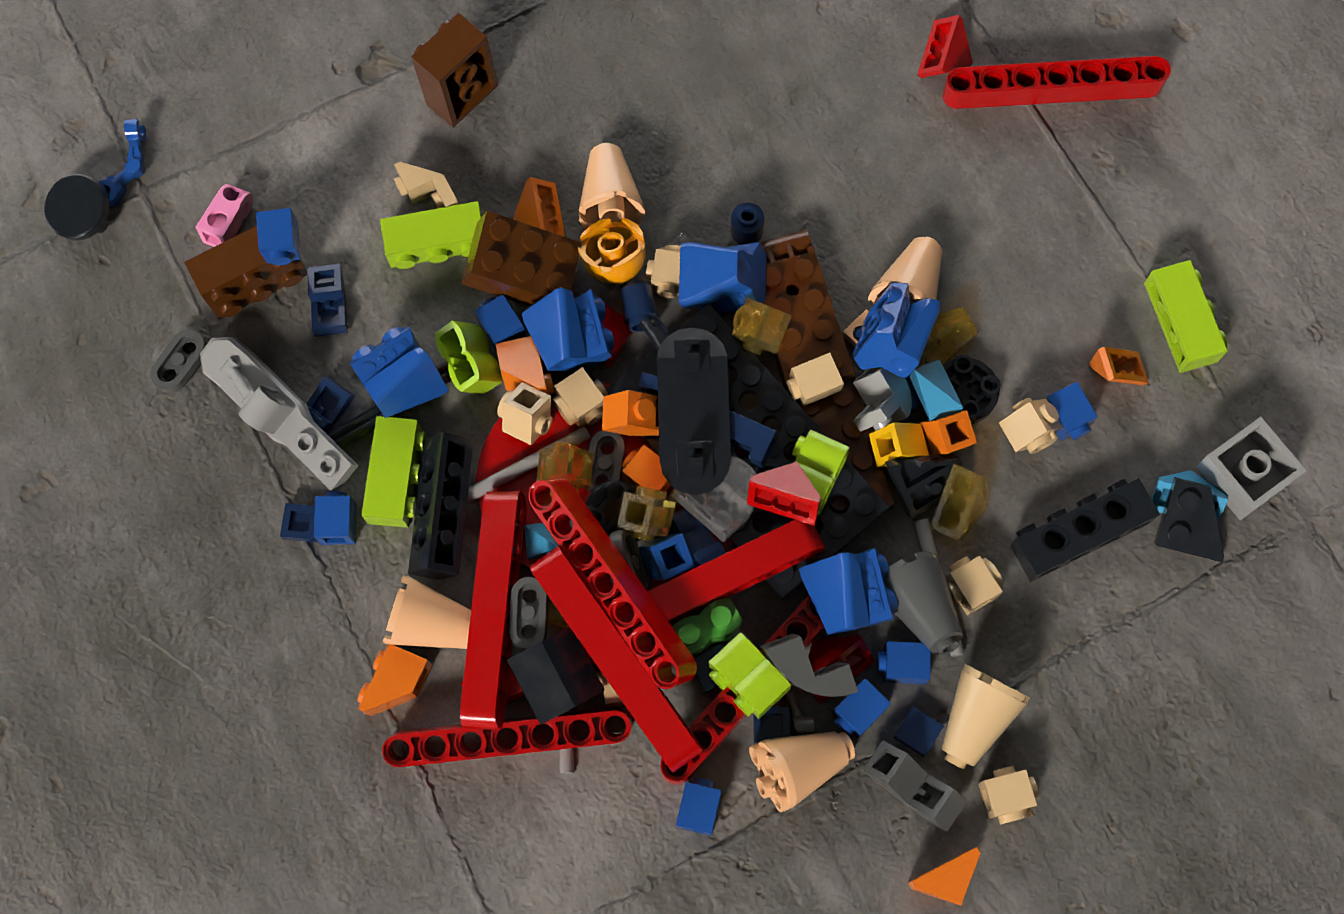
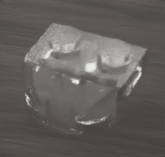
[672,456,756,542]

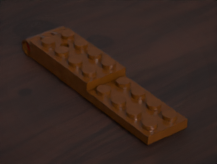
[759,230,894,514]

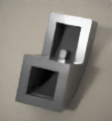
[759,634,859,697]
[863,741,967,832]

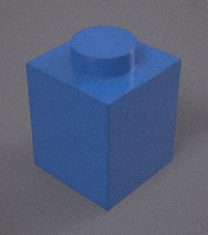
[256,208,301,265]
[474,294,526,352]
[1046,382,1098,441]
[314,491,357,545]
[638,533,695,580]
[877,641,931,684]
[833,678,891,738]
[676,778,721,836]

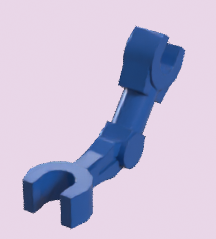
[99,119,146,208]

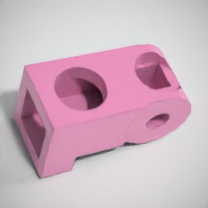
[196,184,253,247]

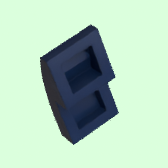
[307,263,348,337]
[306,376,355,434]

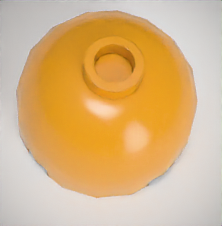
[578,218,646,285]

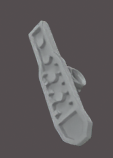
[200,337,359,491]

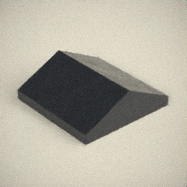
[507,626,605,725]

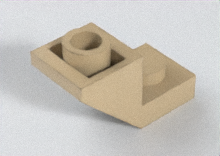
[393,162,459,208]

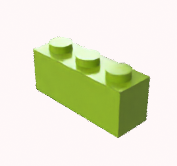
[380,201,482,269]
[1144,260,1228,373]
[361,416,426,528]

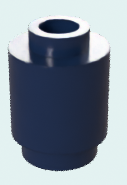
[730,203,764,245]
[619,280,657,332]

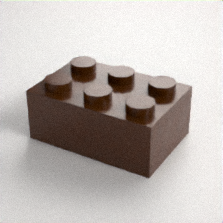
[411,12,498,128]
[461,211,582,307]
[184,226,307,320]

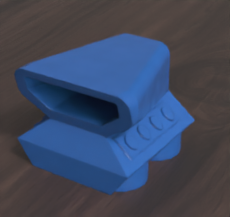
[679,242,766,316]
[853,283,942,378]
[522,288,614,378]
[349,326,449,418]
[799,548,898,634]

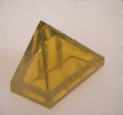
[920,307,979,365]
[930,464,987,542]

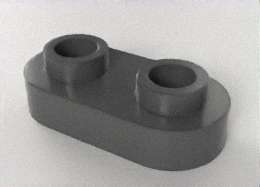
[151,330,207,393]
[584,431,625,493]
[609,528,651,591]
[509,577,548,650]

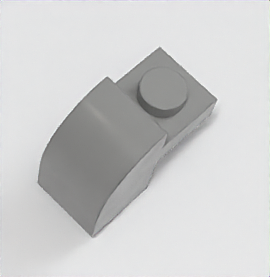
[853,367,912,432]

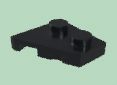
[885,453,970,520]
[1154,477,1224,563]

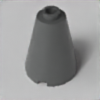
[885,552,963,655]

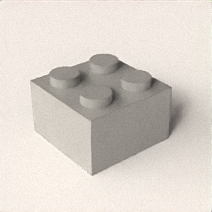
[1195,417,1307,521]

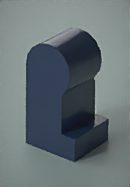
[729,411,779,468]
[664,505,726,572]

